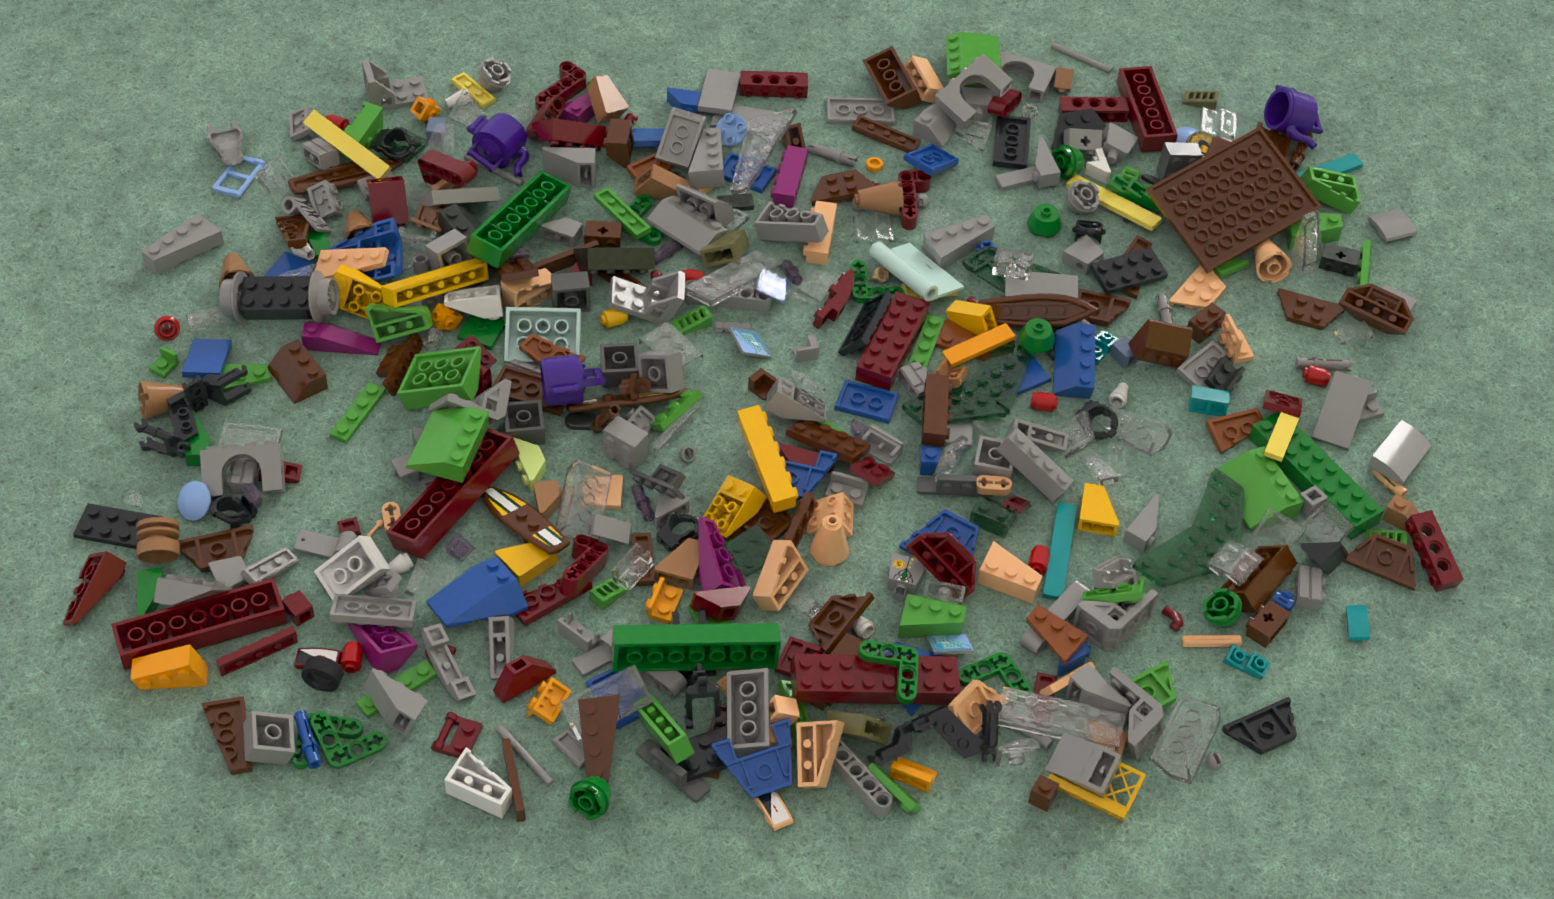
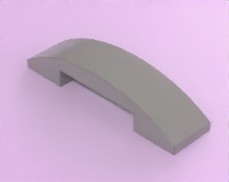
[422,623,477,701]

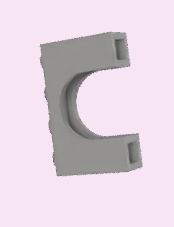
[979,50,1057,103]
[935,53,1013,130]
[200,440,286,499]

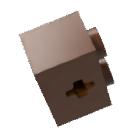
[584,220,622,248]
[1245,600,1290,648]

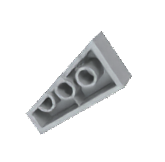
[688,128,725,189]
[141,213,224,275]

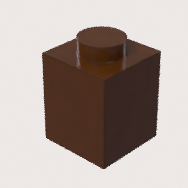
[1028,774,1059,812]

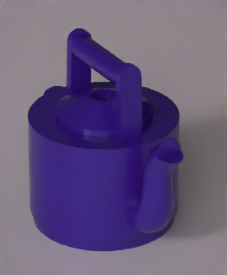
[1264,85,1323,150]
[466,113,529,178]
[540,354,606,407]

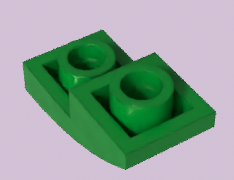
[307,231,331,259]

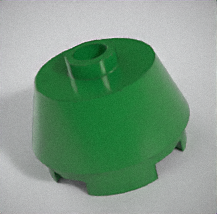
[1051,144,1084,179]
[1027,204,1062,238]
[1018,318,1055,355]
[1202,588,1242,628]
[568,776,611,820]

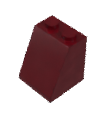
[366,176,409,227]

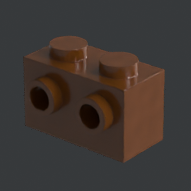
[1187,302,1226,344]

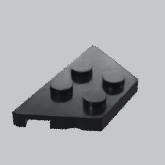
[1051,108,1106,150]
[1222,697,1297,755]
[659,725,727,782]

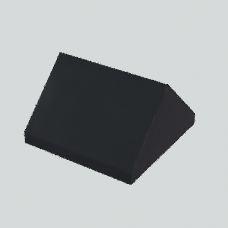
[1301,542,1348,575]

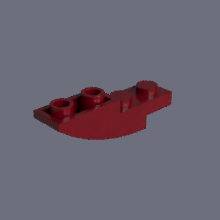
[813,268,854,329]

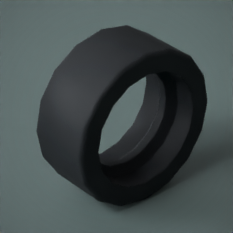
[301,656,344,692]

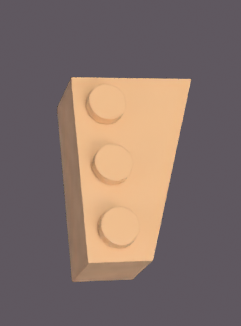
[752,540,809,611]
[977,541,1043,604]

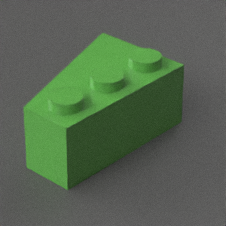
[339,101,383,160]
[1300,166,1361,214]
[1285,213,1343,251]
[365,303,434,343]
[898,594,967,639]

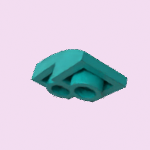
[1095,331,1118,365]
[1346,605,1370,642]
[1223,644,1271,679]

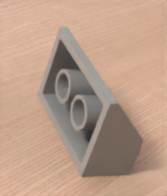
[676,184,734,227]

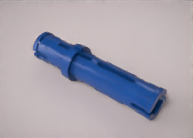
[293,710,322,769]

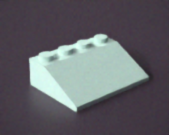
[504,307,582,362]

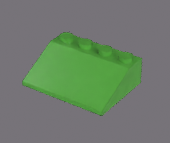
[946,32,1001,87]
[397,346,482,410]
[406,407,489,483]
[1210,446,1304,531]

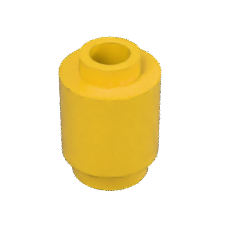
[599,309,628,329]

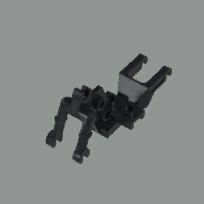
[134,365,252,458]
[671,609,723,730]
[867,700,1002,765]

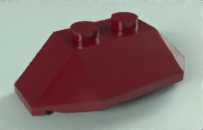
[906,532,977,602]

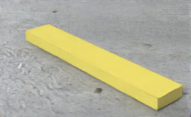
[303,110,392,179]
[1066,174,1162,231]

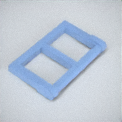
[212,155,266,199]

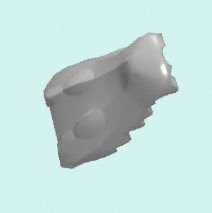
[206,120,243,167]

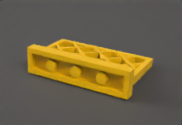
[1048,762,1146,822]

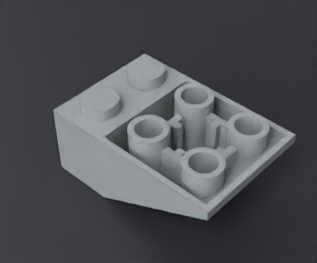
[542,147,596,187]
[765,377,827,422]
[154,574,233,605]
[1065,664,1131,728]
[363,668,428,736]
[1045,732,1122,798]

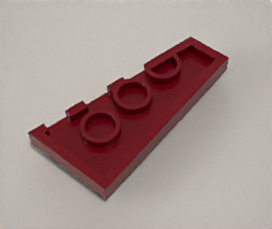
[515,578,593,626]

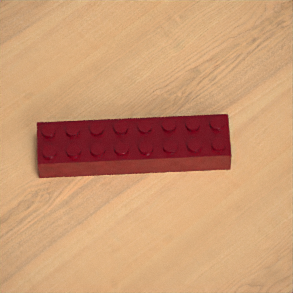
[386,428,520,559]
[111,578,287,670]
[790,654,961,705]

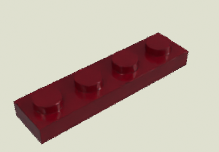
[216,626,298,677]

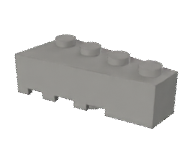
[754,201,829,243]
[922,214,995,269]

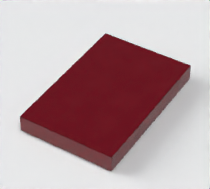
[1262,390,1302,418]

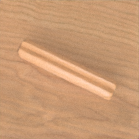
[1182,635,1242,647]

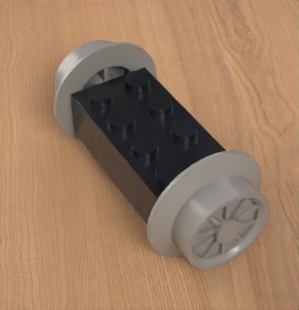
[219,271,340,324]

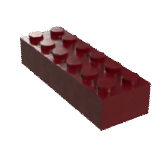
[1116,66,1178,152]
[855,291,930,391]

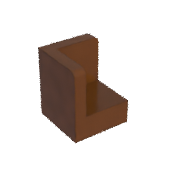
[748,368,777,401]

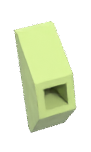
[513,437,546,492]

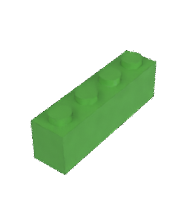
[634,694,695,764]

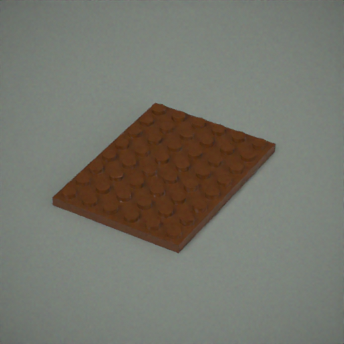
[1146,126,1322,274]

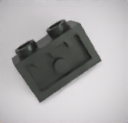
[1203,356,1245,393]

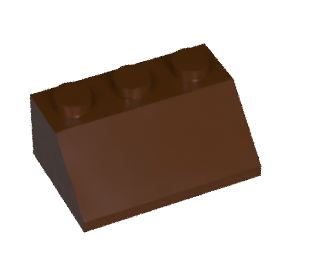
[1128,319,1193,368]
[267,339,328,404]

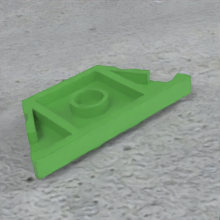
[1131,660,1177,709]

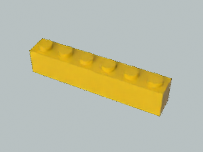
[381,258,489,308]
[737,405,798,513]

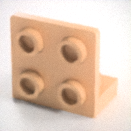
[1218,314,1254,364]
[807,492,854,537]

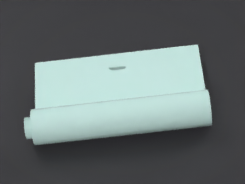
[869,242,964,301]

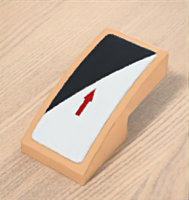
[754,791,793,831]

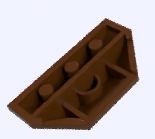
[1339,284,1414,335]

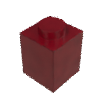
[282,590,315,627]

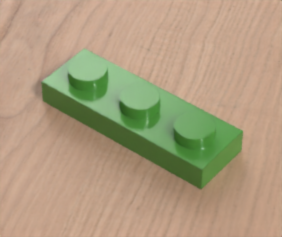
[650,390,702,431]
[867,763,923,814]

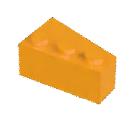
[131,644,208,690]

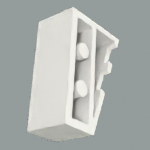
[444,747,513,818]

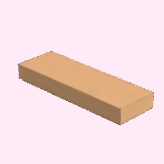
[1039,662,1095,699]

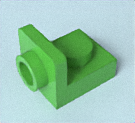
[149,346,179,379]

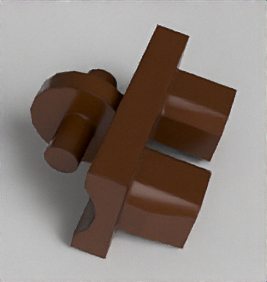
[619,372,651,400]

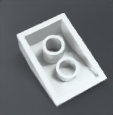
[444,285,503,320]
[314,536,391,601]

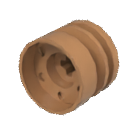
[136,517,180,563]

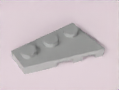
[1176,341,1226,388]

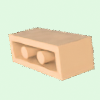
[904,55,944,103]

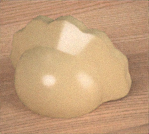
[870,266,889,283]

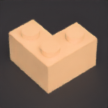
[769,695,800,748]

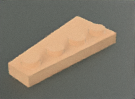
[315,247,389,278]

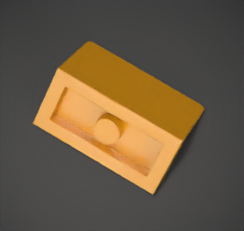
[889,757,937,793]

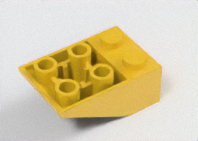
[334,264,383,320]
[703,475,767,538]

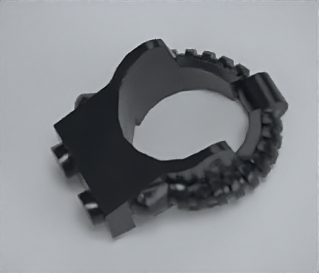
[372,127,416,160]
[1072,220,1106,244]
[1075,400,1118,440]
[209,495,258,529]
[656,512,699,552]

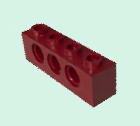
[740,71,808,98]
[1058,97,1129,122]
[1405,510,1464,592]

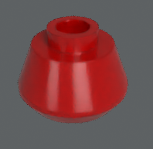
[154,316,180,341]

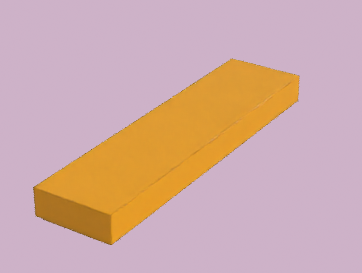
[942,323,1015,368]

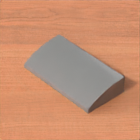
[418,187,500,206]
[1368,420,1431,485]

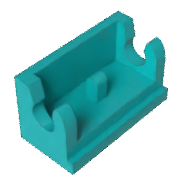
[1188,385,1229,417]

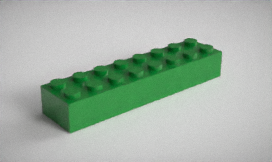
[467,170,572,268]
[1249,412,1384,540]
[611,623,781,672]

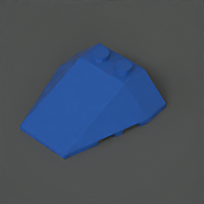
[326,217,403,282]
[426,556,528,628]

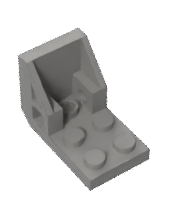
[362,59,428,111]
[655,107,706,170]
[609,271,685,324]
[429,379,512,426]
[1073,589,1158,651]
[1109,667,1165,760]

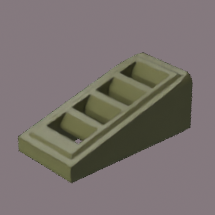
[1182,91,1219,111]

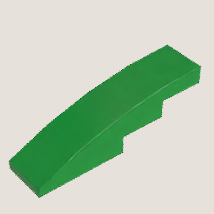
[1106,173,1161,212]

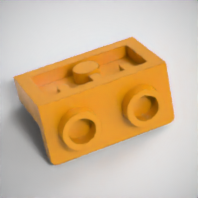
[645,577,684,624]
[526,677,572,725]

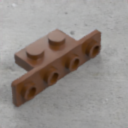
[376,332,424,396]

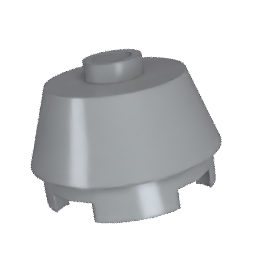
[479,57,511,92]
[1065,180,1100,214]

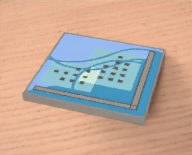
[728,326,772,358]
[926,634,974,657]

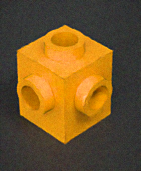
[410,96,441,123]
[431,303,463,331]

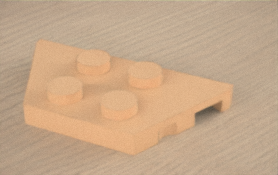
[1169,265,1226,310]
[948,680,1010,735]

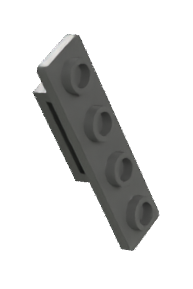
[629,464,686,500]
[917,474,994,497]
[636,738,710,802]

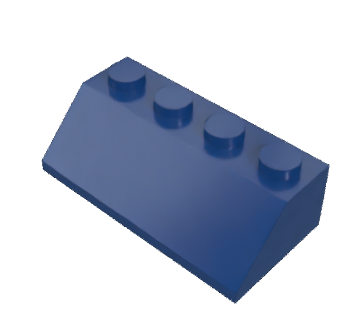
[1053,323,1096,399]

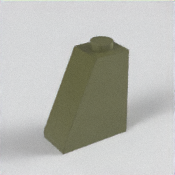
[700,229,750,267]
[825,710,892,745]

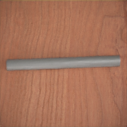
[1051,42,1113,74]
[464,152,524,186]
[496,725,554,787]

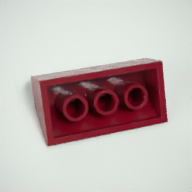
[532,118,607,152]

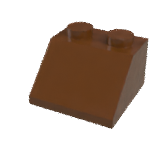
[603,119,634,168]

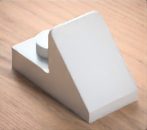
[1085,148,1111,184]

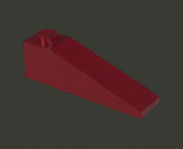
[63,551,127,626]

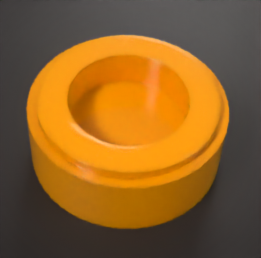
[866,157,883,173]

